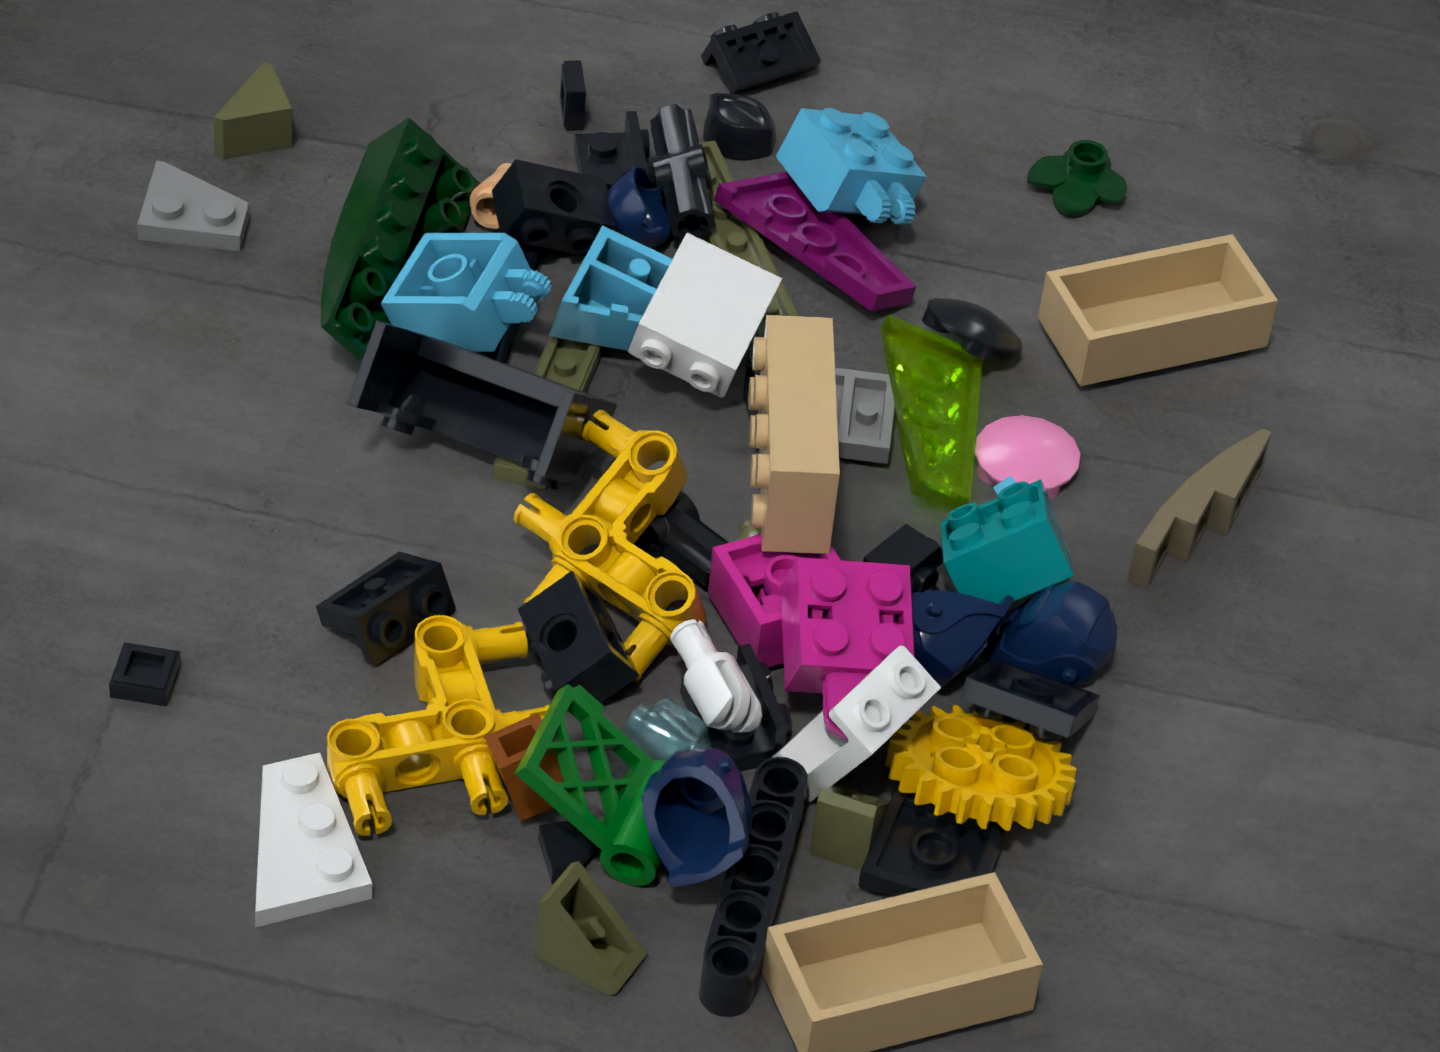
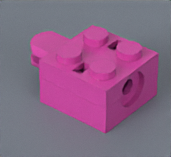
[708,534,841,667]
[781,557,914,740]

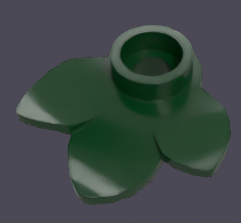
[1027,140,1127,216]

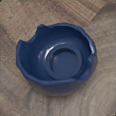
[608,166,672,248]

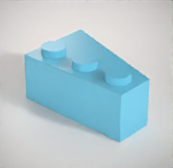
[549,225,673,351]

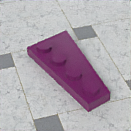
[714,171,917,311]

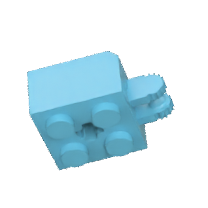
[776,108,927,225]
[381,233,552,352]

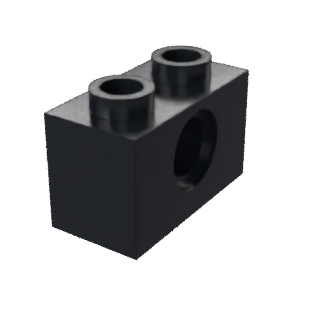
[492,159,616,256]
[517,571,639,703]

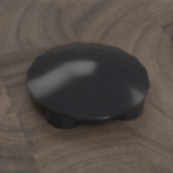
[922,298,1022,360]

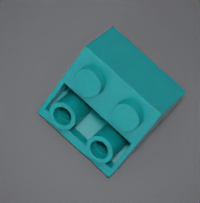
[940,479,1074,604]

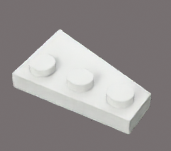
[255,752,373,927]

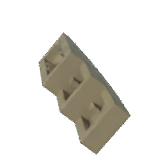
[1127,429,1272,589]

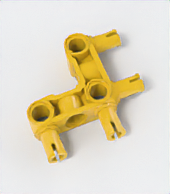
[514,410,706,682]
[327,615,550,836]

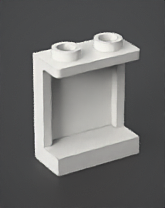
[628,233,782,398]
[772,646,941,804]

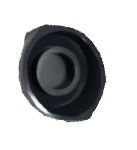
[703,93,776,160]

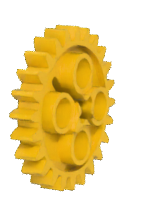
[885,705,1077,831]

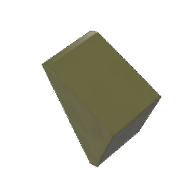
[214,62,292,159]
[809,785,890,871]
[535,861,648,995]

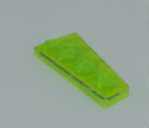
[880,315,983,510]

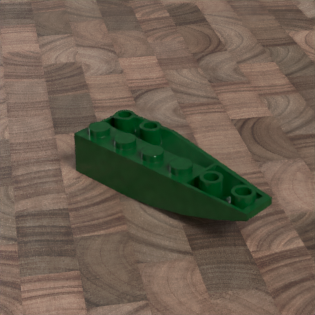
[321,117,480,360]

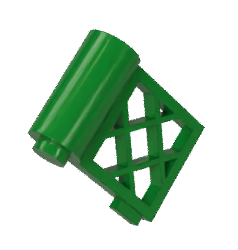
[515,684,666,886]

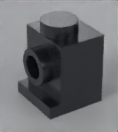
[863,524,943,593]

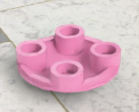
[974,415,1081,500]

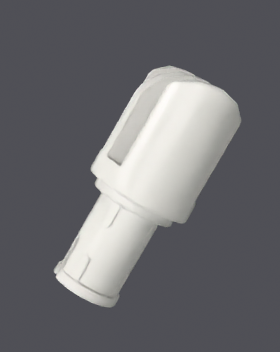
[670,619,762,733]

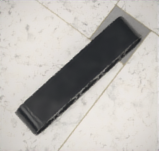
[699,757,808,1017]

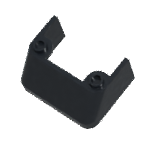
[347,320,617,490]

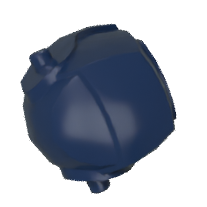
[986,581,1117,686]
[911,590,1014,688]
[641,748,752,887]

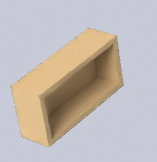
[1038,234,1278,386]
[748,315,840,554]
[762,872,1043,1052]

